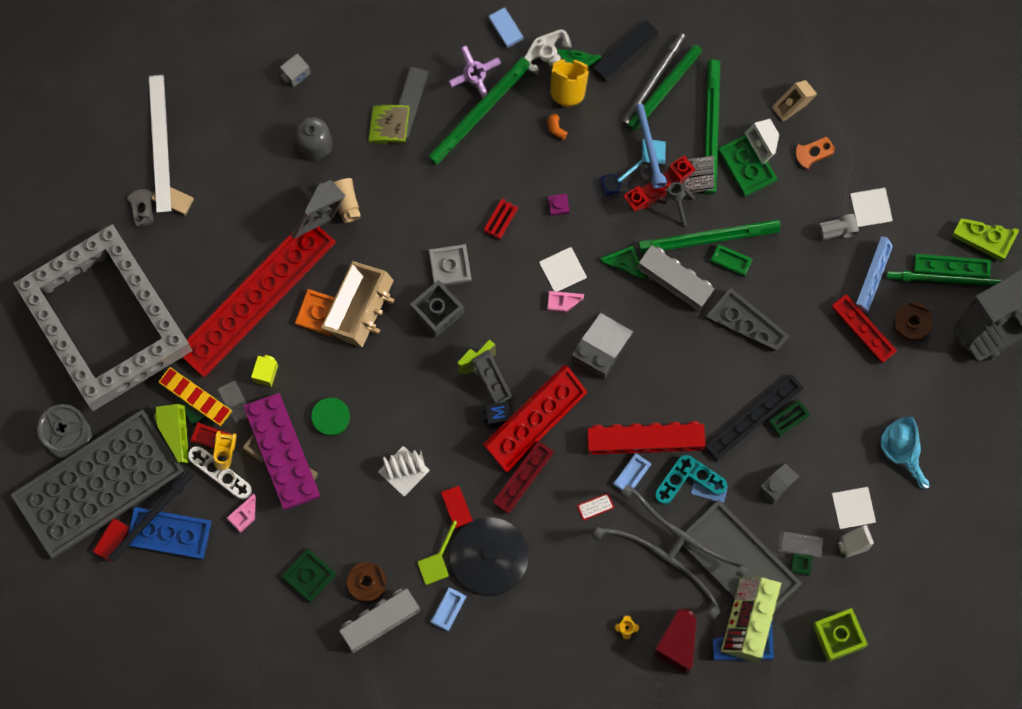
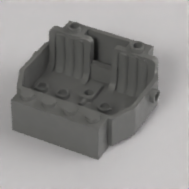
[953,270,1022,362]

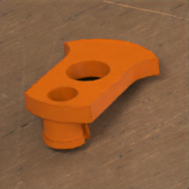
[796,137,835,169]

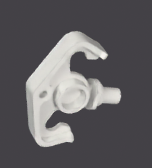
[525,30,572,75]

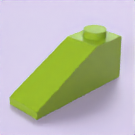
[154,404,189,464]

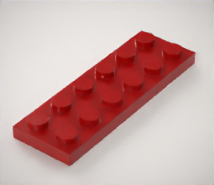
[483,364,588,472]

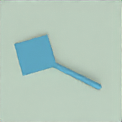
[617,139,666,182]

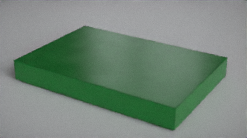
[718,135,778,198]

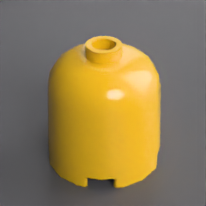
[550,59,589,107]

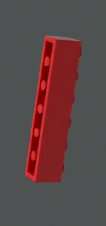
[587,421,705,455]

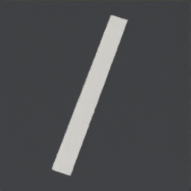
[149,75,171,212]

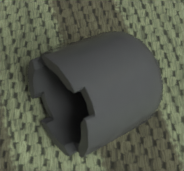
[294,117,333,161]

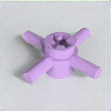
[448,45,501,99]

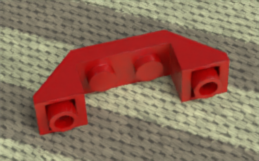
[623,155,696,212]

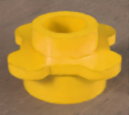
[615,616,639,640]

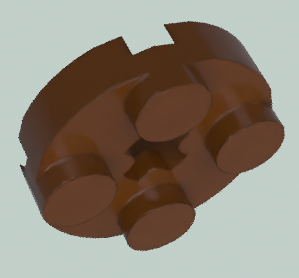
[894,302,933,341]
[347,562,386,602]

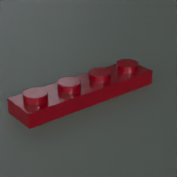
[493,441,554,515]

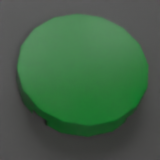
[311,398,350,436]

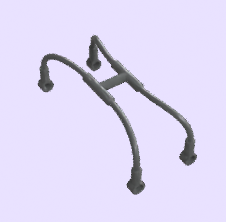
[592,485,749,621]

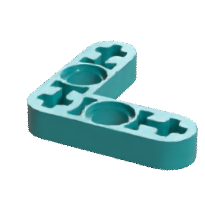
[655,455,727,505]

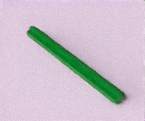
[628,45,702,131]

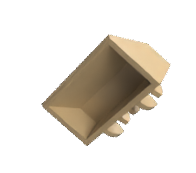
[321,261,394,347]

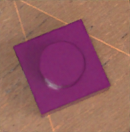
[548,194,569,216]

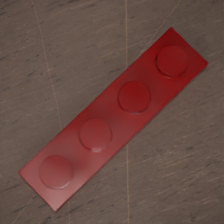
[831,294,897,364]

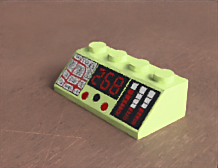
[721,577,781,663]

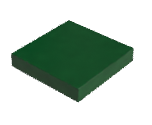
[281,548,337,604]

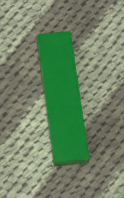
[913,254,991,278]

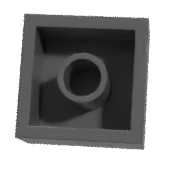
[410,280,465,338]

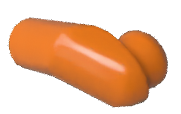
[547,114,568,140]

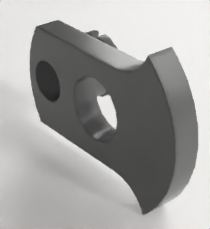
[127,189,154,227]

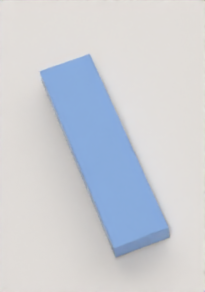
[856,236,893,313]

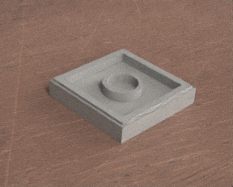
[428,244,472,286]

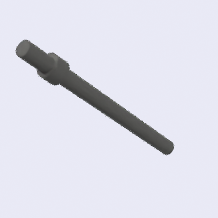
[622,32,686,125]

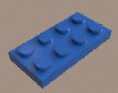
[129,507,212,560]

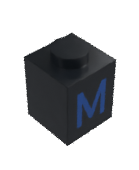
[482,402,511,428]

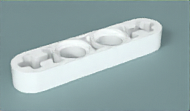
[188,447,252,500]

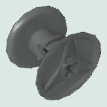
[37,404,92,459]

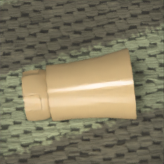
[333,178,361,223]

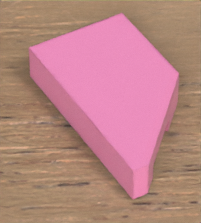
[547,291,584,313]
[227,494,256,533]

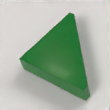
[556,47,602,68]
[600,246,646,280]

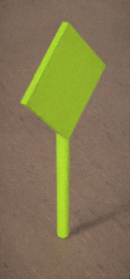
[418,521,457,585]

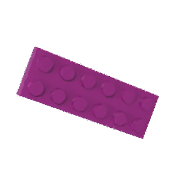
[243,393,320,511]

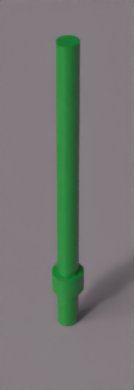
[887,270,1002,286]

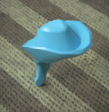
[881,417,929,489]

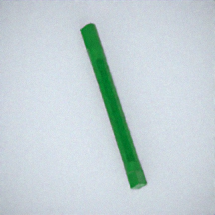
[428,57,531,165]
[704,59,720,195]
[639,219,781,254]

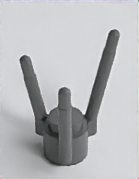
[665,182,695,227]

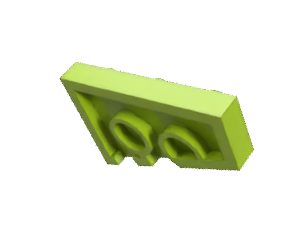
[952,218,1020,262]

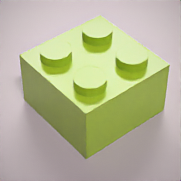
[813,608,868,662]

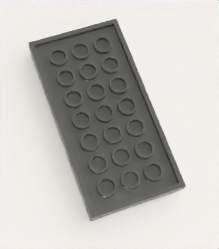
[11,409,185,559]

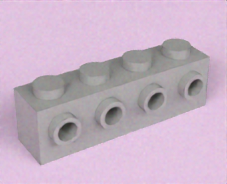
[637,245,714,311]
[339,589,420,653]

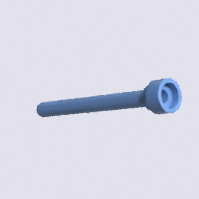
[636,104,667,189]

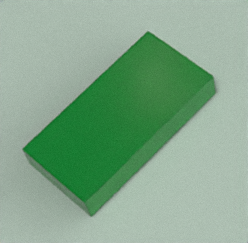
[710,244,753,277]

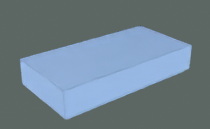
[489,7,523,48]
[613,453,651,491]
[431,587,466,632]

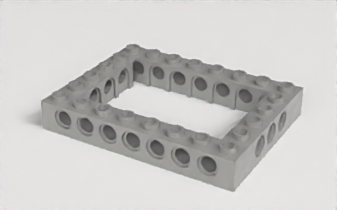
[14,224,192,411]

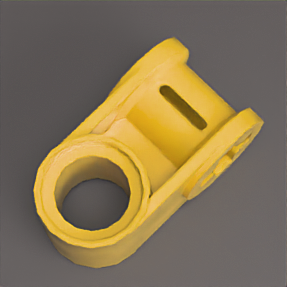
[213,431,237,470]

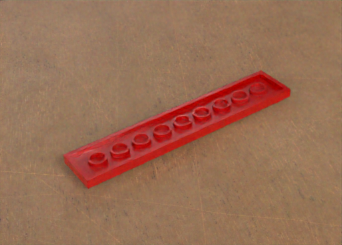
[182,227,336,378]

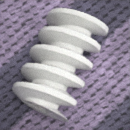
[383,449,425,480]

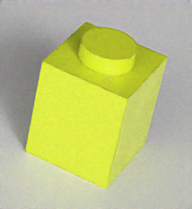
[251,355,278,387]

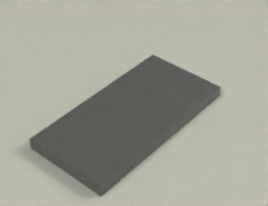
[682,500,802,611]

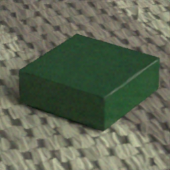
[790,553,813,576]

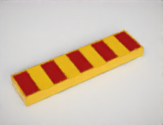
[159,367,232,427]

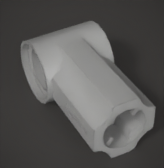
[819,214,859,240]

